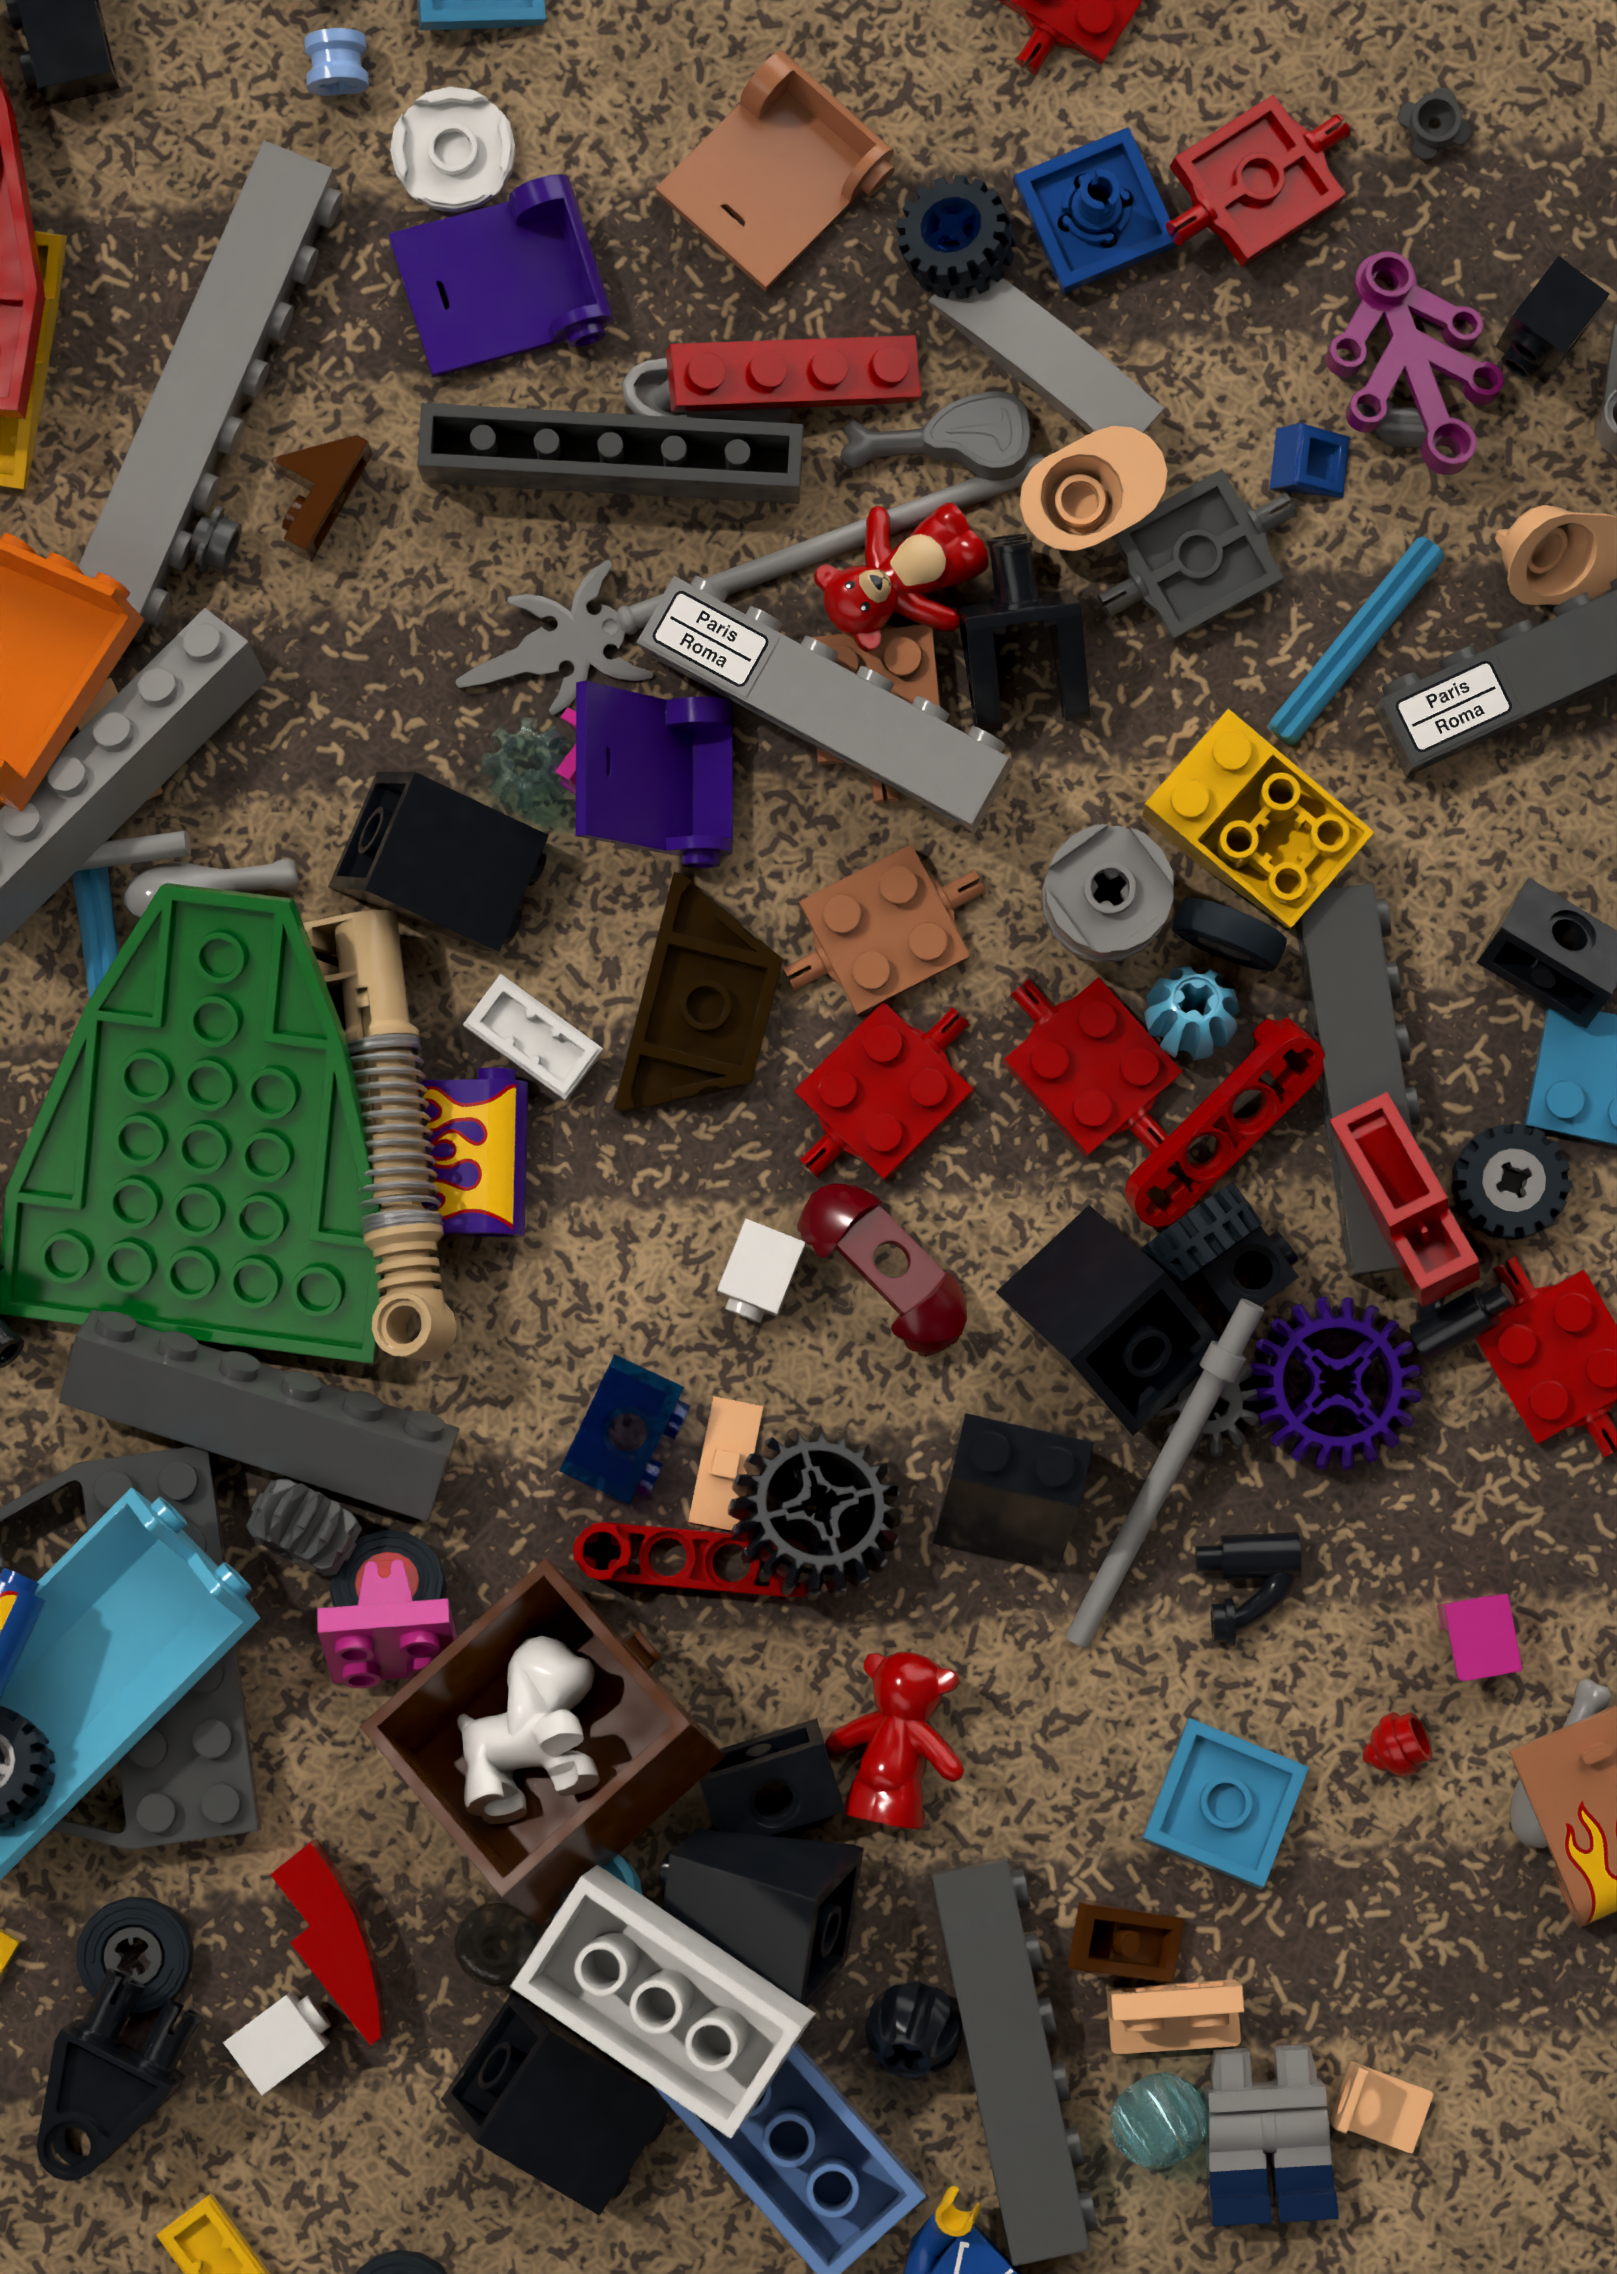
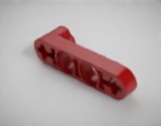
[1124,1017,1325,1227]
[573,1522,810,1597]

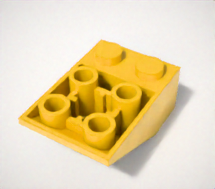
[1142,708,1375,929]

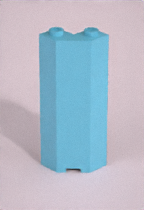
[0,1487,260,1880]

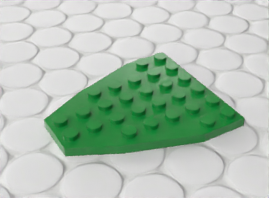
[0,883,384,1364]

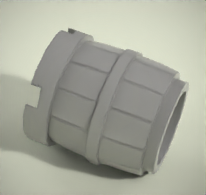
[1042,824,1174,962]

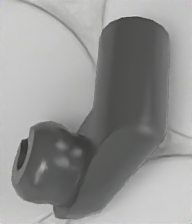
[1357,396,1426,448]

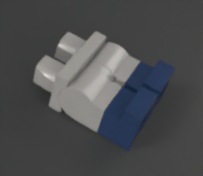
[1203,2044,1339,2226]

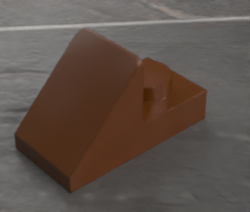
[271,435,373,562]
[1067,1899,1185,1983]

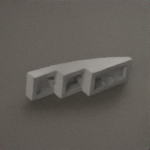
[927,278,1164,433]

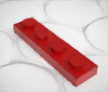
[666,335,922,412]

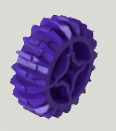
[1249,1297,1422,1470]

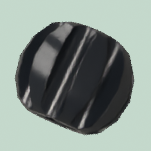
[865,1981,962,2081]

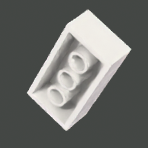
[510,1865,816,2139]

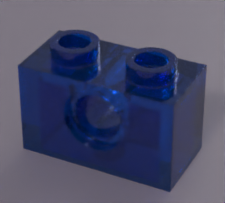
[559,1354,691,1505]

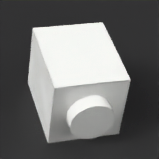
[717,1219,806,1323]
[223,1990,331,2096]

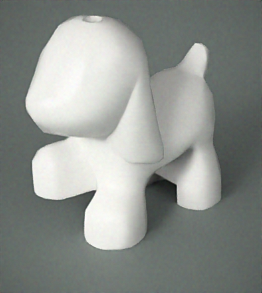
[457,1636,600,1824]

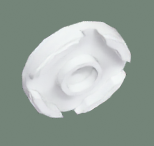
[390,87,516,213]

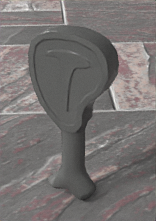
[840,391,1032,481]

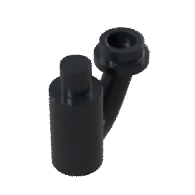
[1410,1230,1516,1363]
[1195,1532,1301,1647]

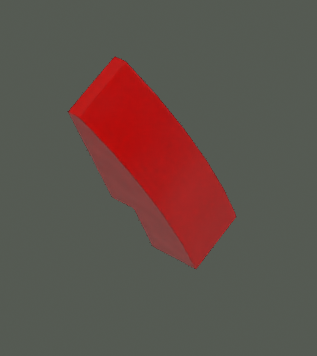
[1329,1092,1480,1308]
[270,1839,386,2046]

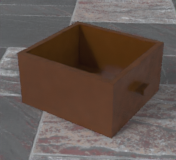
[360,1558,726,1925]

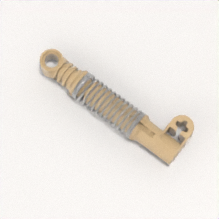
[303,910,457,1361]

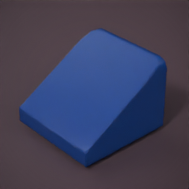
[1269,423,1350,498]

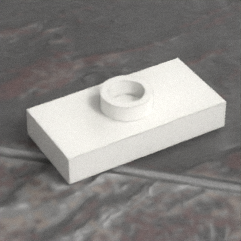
[463,974,604,1102]

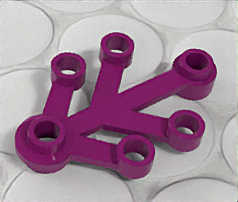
[1325,251,1504,475]

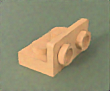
[1106,1979,1244,2054]

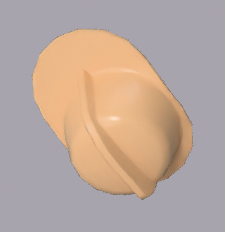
[1019,426,1168,552]
[1495,505,1617,605]

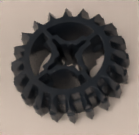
[728,1425,903,1601]

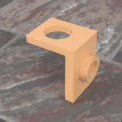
[1329,2060,1434,2154]

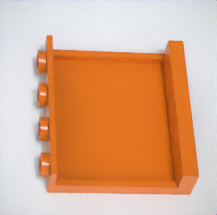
[0,532,145,812]

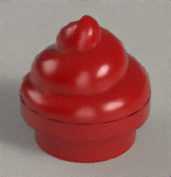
[1363,1712,1432,1778]

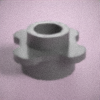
[1398,88,1471,160]
[189,506,242,573]

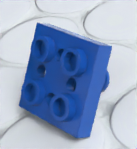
[1013,127,1177,295]

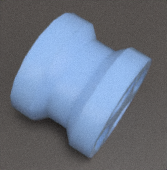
[304,28,369,96]

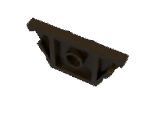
[614,872,783,1113]

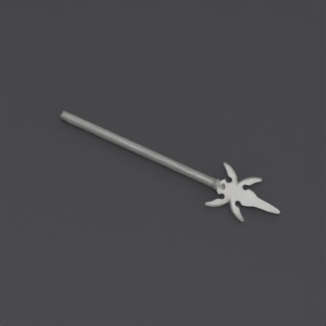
[456,453,1044,715]

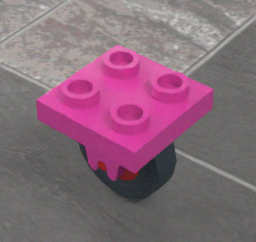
[317,1530,457,1688]

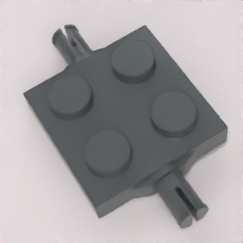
[1097,469,1297,643]

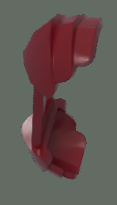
[797,1183,967,1357]

